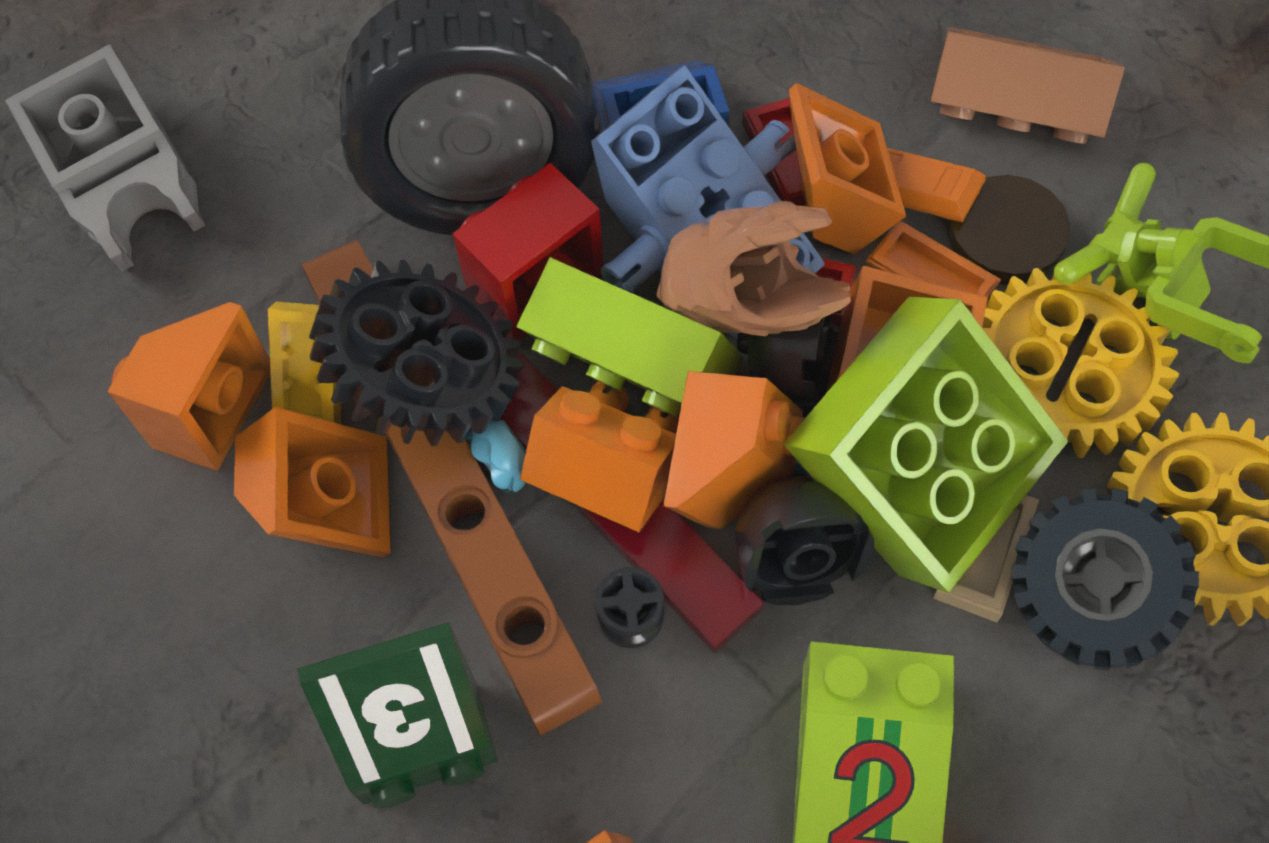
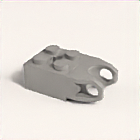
[5,44,205,272]

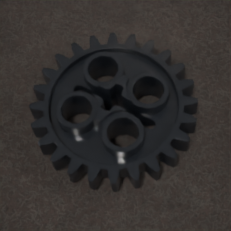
[309,260,524,446]

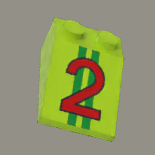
[793,641,954,843]

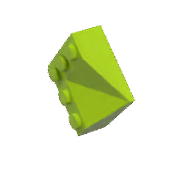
[783,297,1068,593]

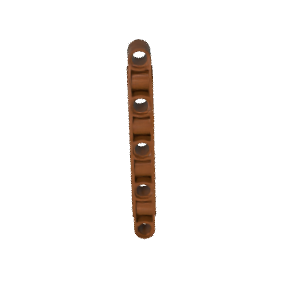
[301,239,602,737]

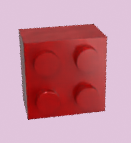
[453,163,604,341]

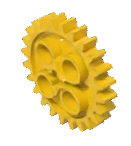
[982,268,1179,458]
[1107,412,1269,626]

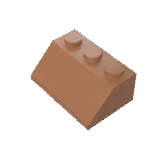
[931,26,1125,144]

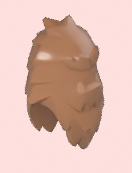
[656,201,851,336]

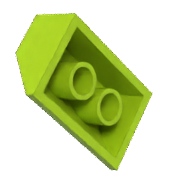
[516,257,745,418]

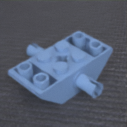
[591,65,825,339]

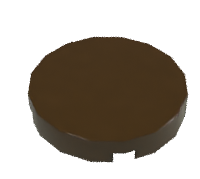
[947,175,1071,285]

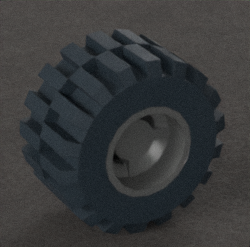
[1012,488,1199,670]

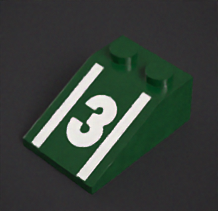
[297,622,498,808]

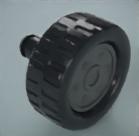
[339,0,599,236]

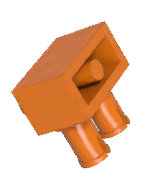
[520,381,681,532]

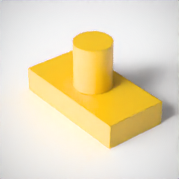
[268,301,341,424]

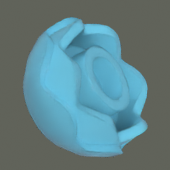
[465,419,526,495]

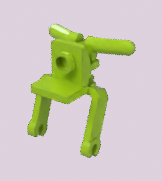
[1054,163,1269,363]

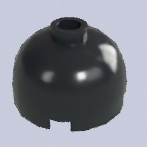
[737,309,842,408]
[735,476,875,605]

